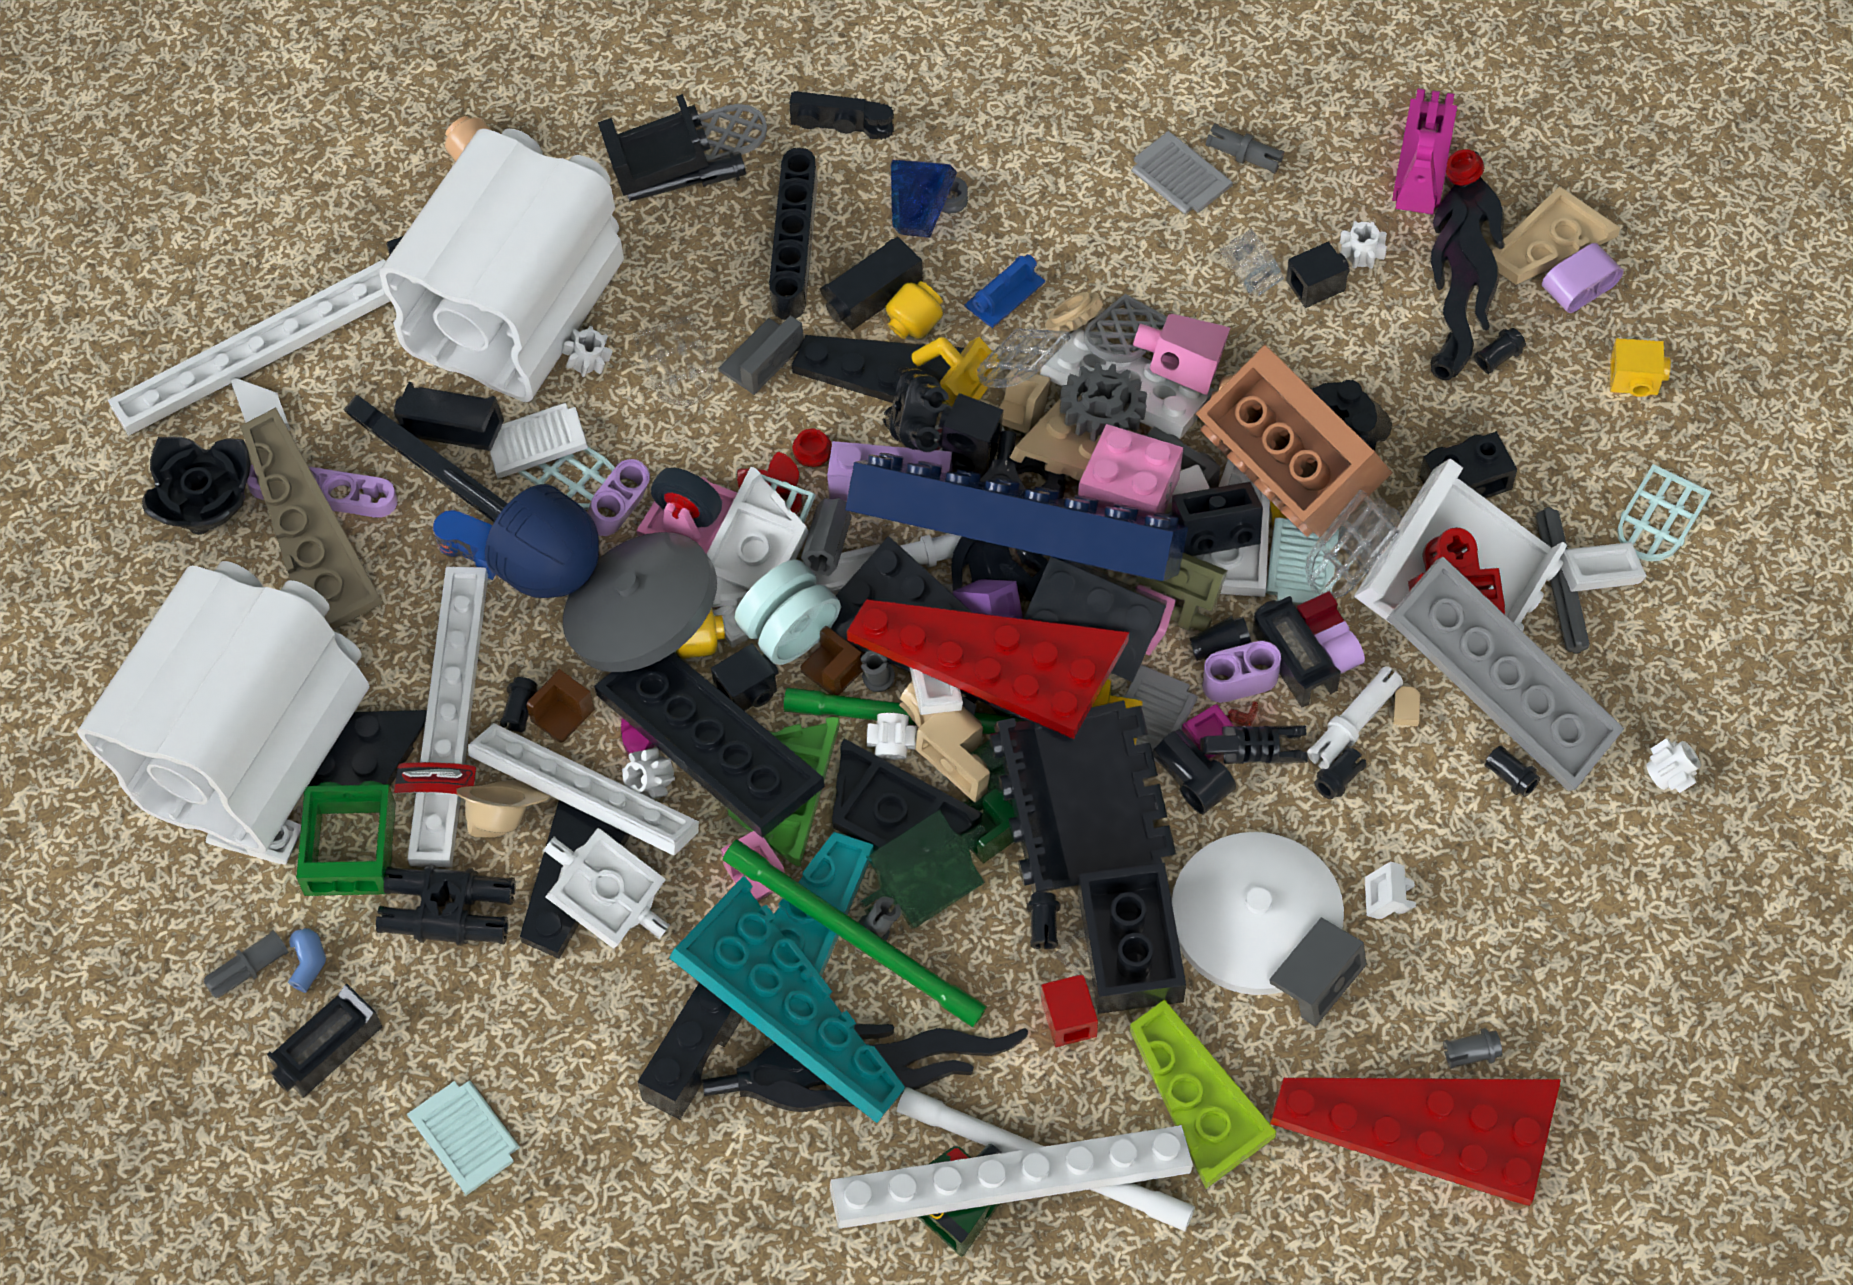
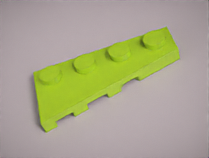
[1130,1000,1276,1189]

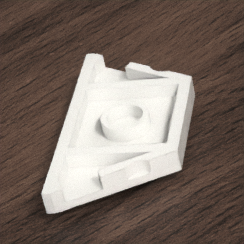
[707,467,809,607]

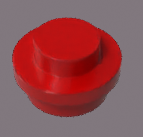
[1446,149,1485,185]
[792,428,832,467]

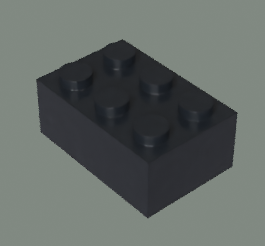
[1024,556,1167,682]
[1078,863,1186,1014]

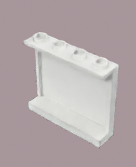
[1354,459,1567,631]

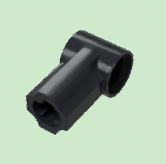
[1153,728,1236,815]

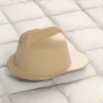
[457,780,551,837]

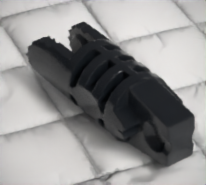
[1200,725,1308,764]

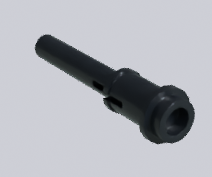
[628,151,747,202]

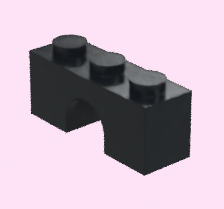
[637,982,743,1120]

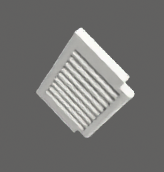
[490,403,588,479]

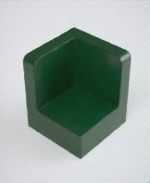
[959,788,1015,864]

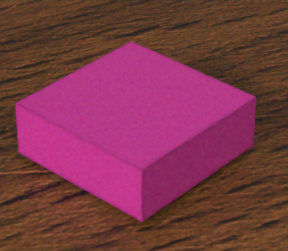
[1182,704,1234,759]

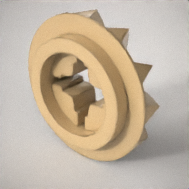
[1045,292,1103,336]

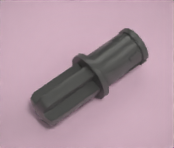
[204,930,289,998]

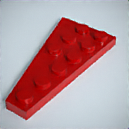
[847,599,1129,739]
[1270,1078,1561,1206]

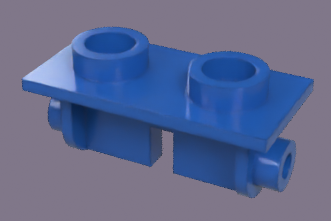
[964,254,1045,328]

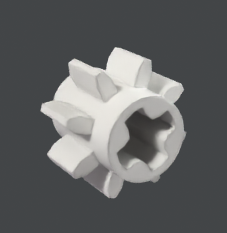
[1340,221,1387,269]
[562,326,613,377]
[867,713,917,760]
[1646,738,1701,793]
[622,748,675,799]

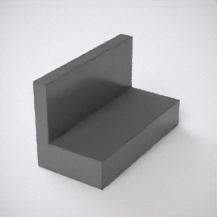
[718,315,804,395]
[1269,917,1367,1027]

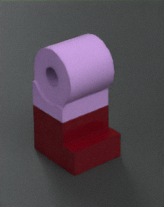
[1297,591,1365,674]

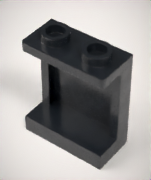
[598,94,711,196]

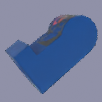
[433,510,496,580]

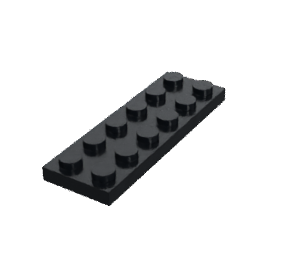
[594,652,825,838]

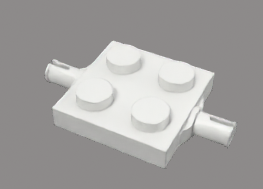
[543,828,670,949]

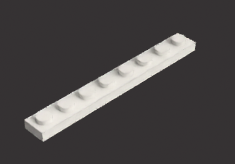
[108,259,391,436]
[407,567,488,867]
[830,1125,1193,1229]

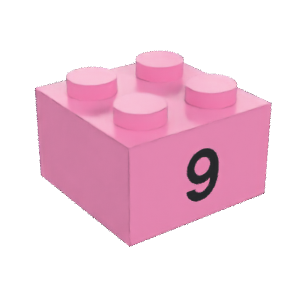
[1078,424,1183,517]

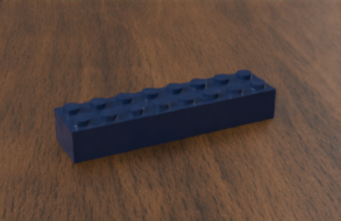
[845,453,1189,581]

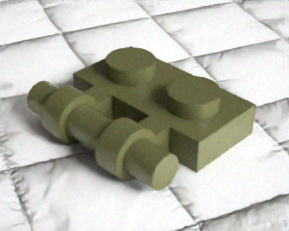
[1136,553,1228,632]

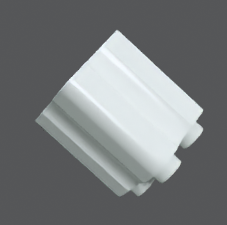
[379,129,624,402]
[77,561,370,853]

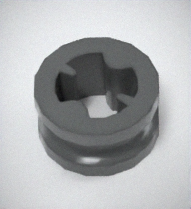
[934,176,968,214]

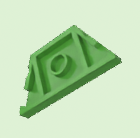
[727,717,840,866]

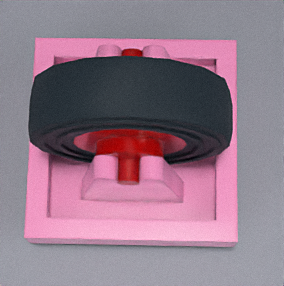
[636,467,737,554]

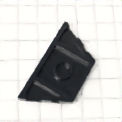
[308,710,427,786]
[832,738,982,867]

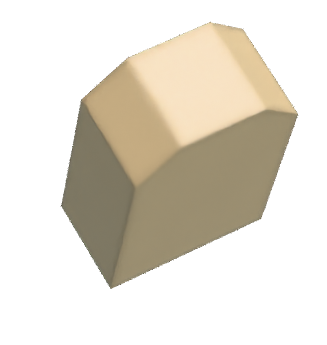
[1393,686,1420,726]

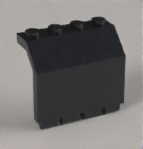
[989,700,1176,894]

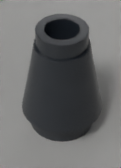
[1189,616,1252,661]

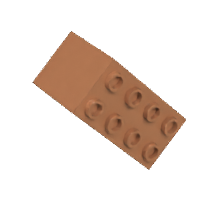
[1196,345,1393,541]

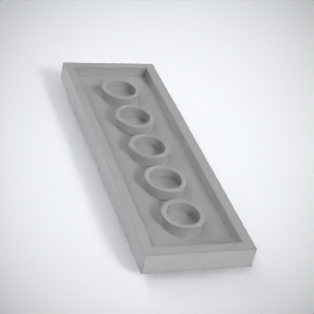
[1387,557,1624,792]

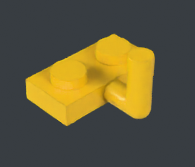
[912,337,1004,406]

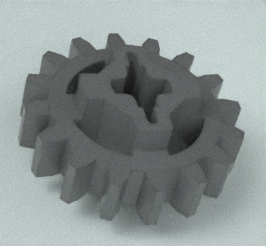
[1060,363,1147,442]

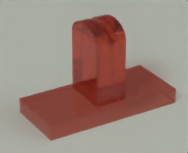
[1227,701,1258,727]

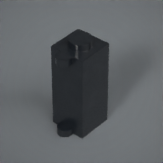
[820,236,923,330]

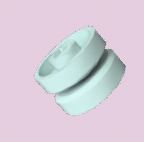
[734,559,841,665]

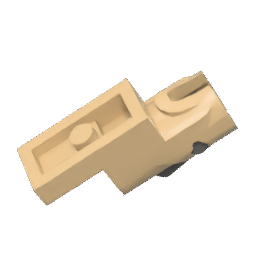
[899,681,990,803]

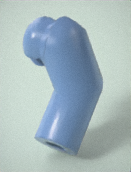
[288,928,326,993]

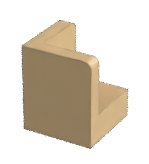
[999,366,1051,433]

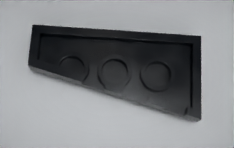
[791,335,964,415]
[520,800,630,959]

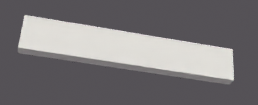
[468,723,699,855]

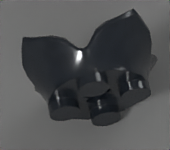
[1310,380,1392,451]
[142,437,251,535]

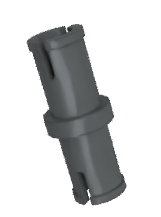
[1206,123,1285,174]

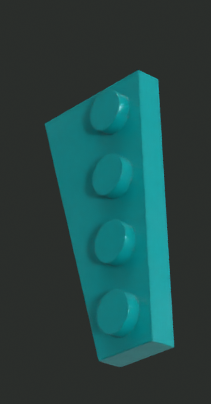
[773,832,874,977]

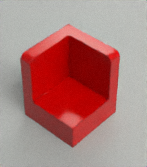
[1041,975,1098,1048]

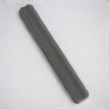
[1535,507,1590,654]

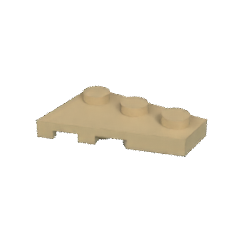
[1492,186,1620,285]

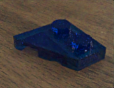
[890,160,958,238]

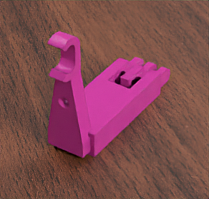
[1392,88,1457,215]

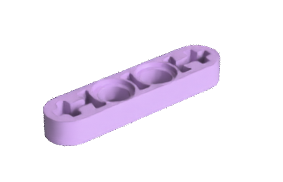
[247,464,398,517]

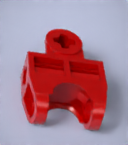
[1408,527,1505,615]

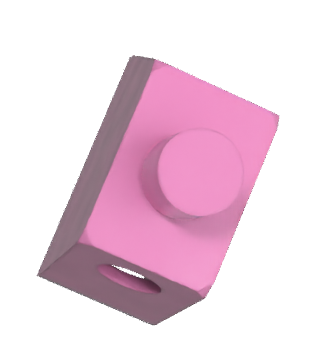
[1133,314,1230,395]

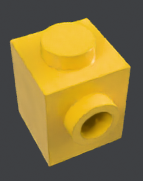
[1610,338,1671,397]

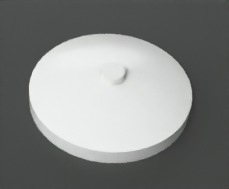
[1172,832,1344,995]

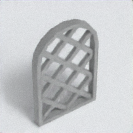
[699,104,767,162]
[1084,294,1167,363]

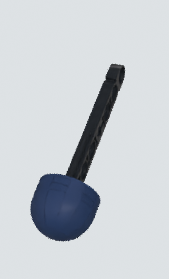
[343,395,599,598]

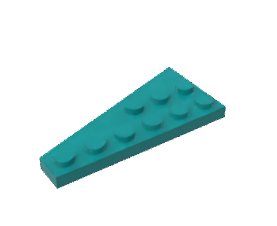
[669,875,905,1123]

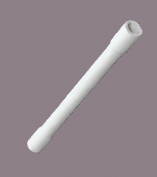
[897,1087,1195,1231]

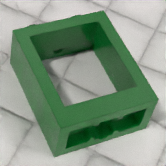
[296,781,396,896]

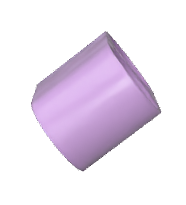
[1542,243,1624,313]
[588,459,650,536]
[1202,641,1281,703]

